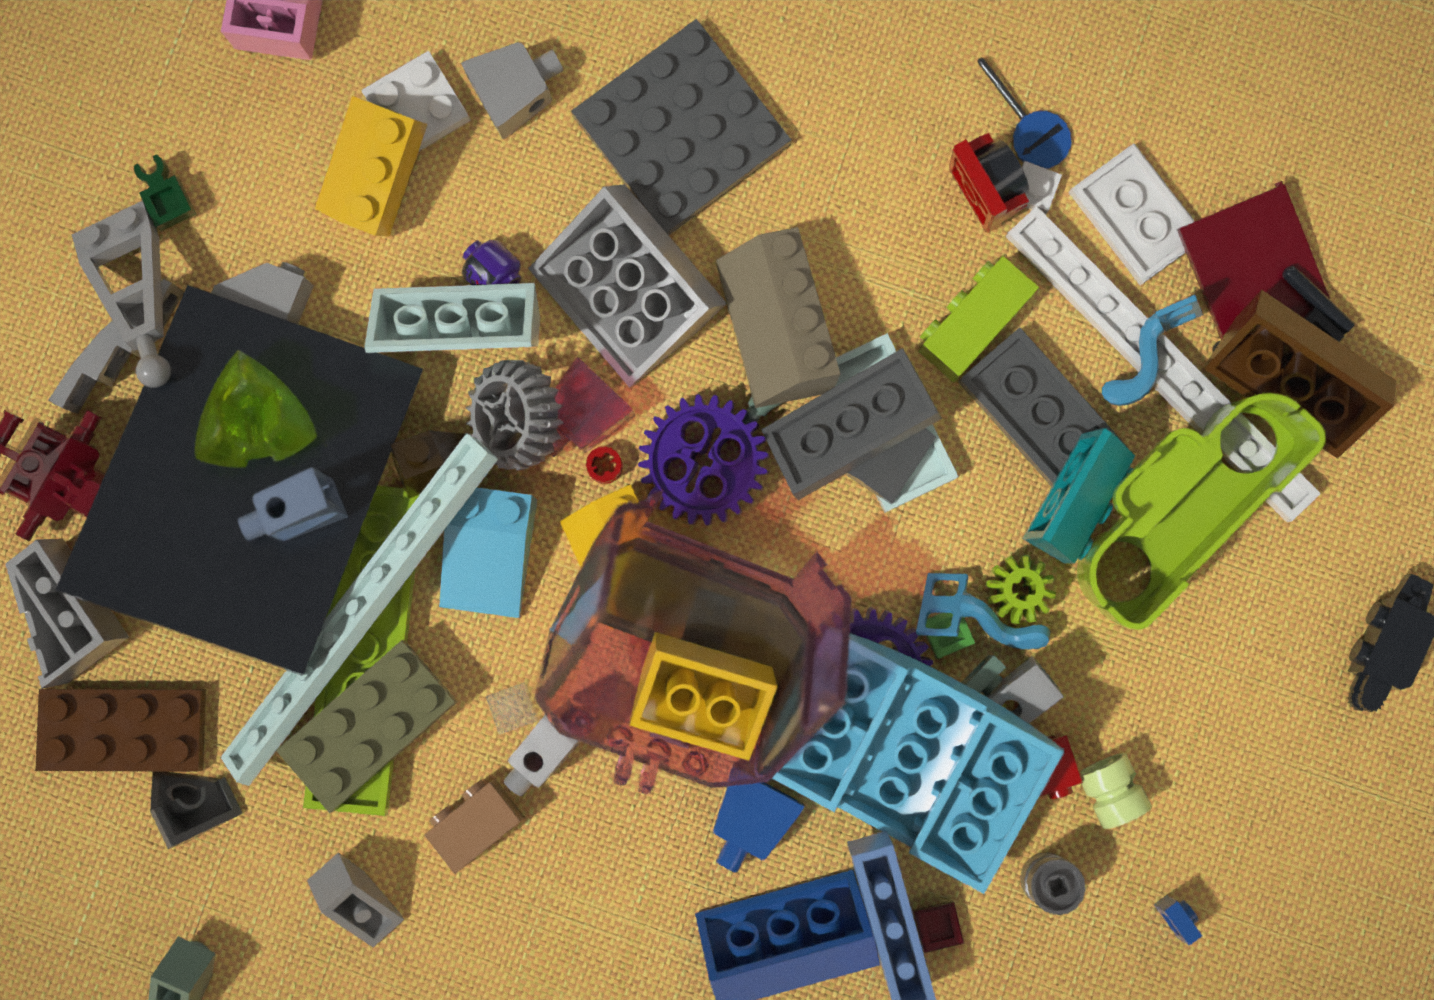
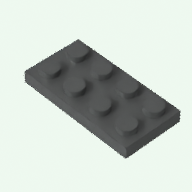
[958,327,1128,487]
[762,348,942,500]

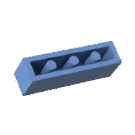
[847,831,936,1000]

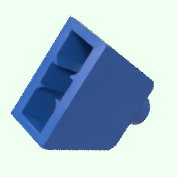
[713,766,804,873]

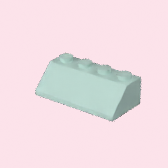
[364,283,540,353]

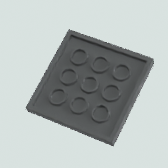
[571,19,791,235]

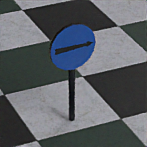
[977,57,1071,169]

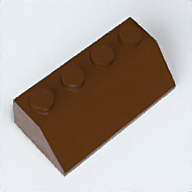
[1204,290,1396,459]

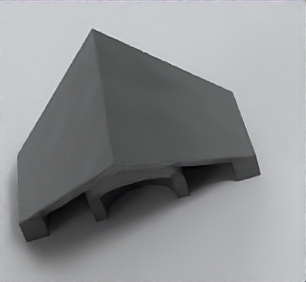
[150,772,243,849]

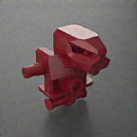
[0,410,106,541]

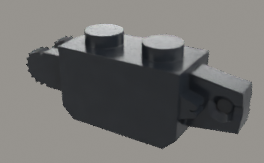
[1347,574,1434,712]

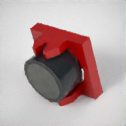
[948,133,1030,233]

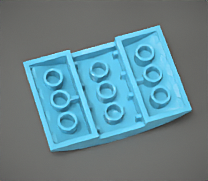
[761,629,1064,894]

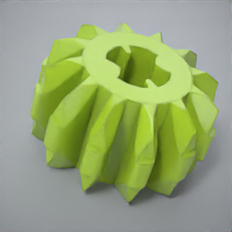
[985,555,1056,624]

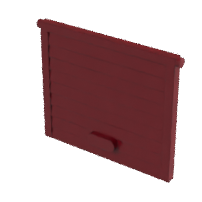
[1177,181,1331,339]

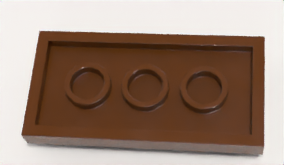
[35,689,206,772]

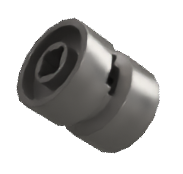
[1020,852,1086,915]

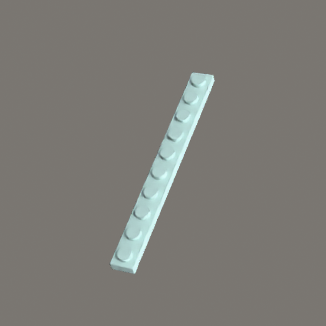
[220,433,498,786]

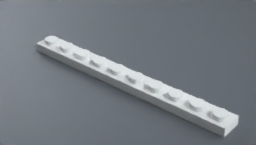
[1006,206,1321,522]

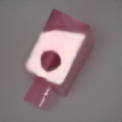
[550,357,635,458]

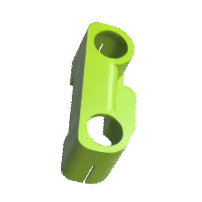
[1077,394,1325,630]

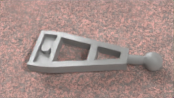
[72,200,171,388]

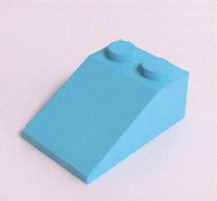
[439,488,537,618]

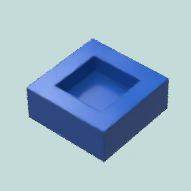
[1153,895,1202,946]

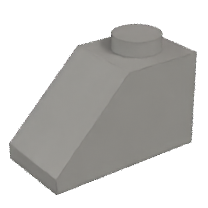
[211,262,314,324]
[307,853,404,947]

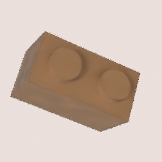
[424,779,525,874]

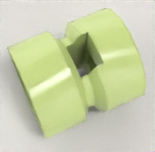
[1079,753,1152,829]

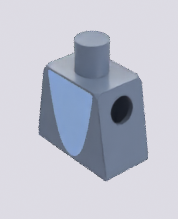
[238,467,348,541]

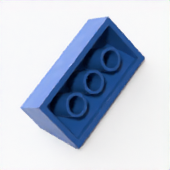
[695,870,880,1000]

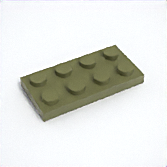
[276,640,458,813]

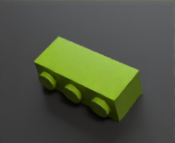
[918,256,1040,383]

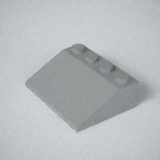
[528,184,727,388]

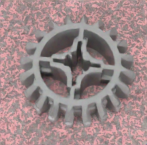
[465,360,564,470]

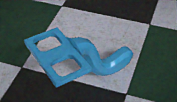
[1102,295,1203,406]
[916,573,1050,650]

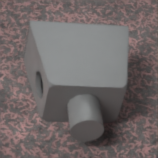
[461,42,564,139]
[984,656,1064,724]
[504,701,593,796]

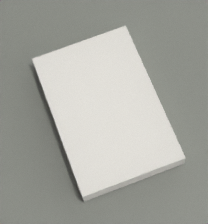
[1068,144,1195,286]

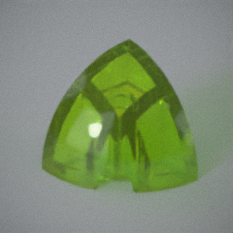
[195,350,317,468]

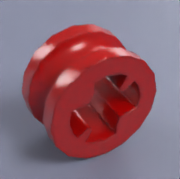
[586,446,623,484]

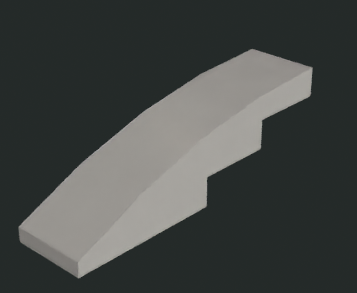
[48,279,184,414]

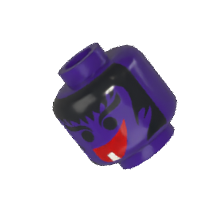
[462,240,522,285]

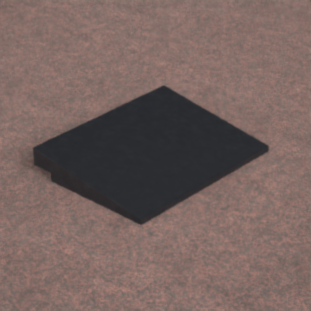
[55,285,423,676]

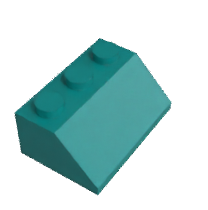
[1022,428,1135,564]

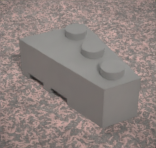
[6,539,129,689]

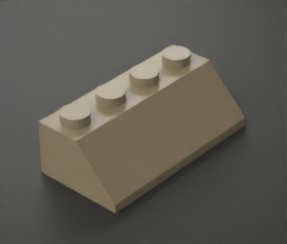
[716,227,841,408]

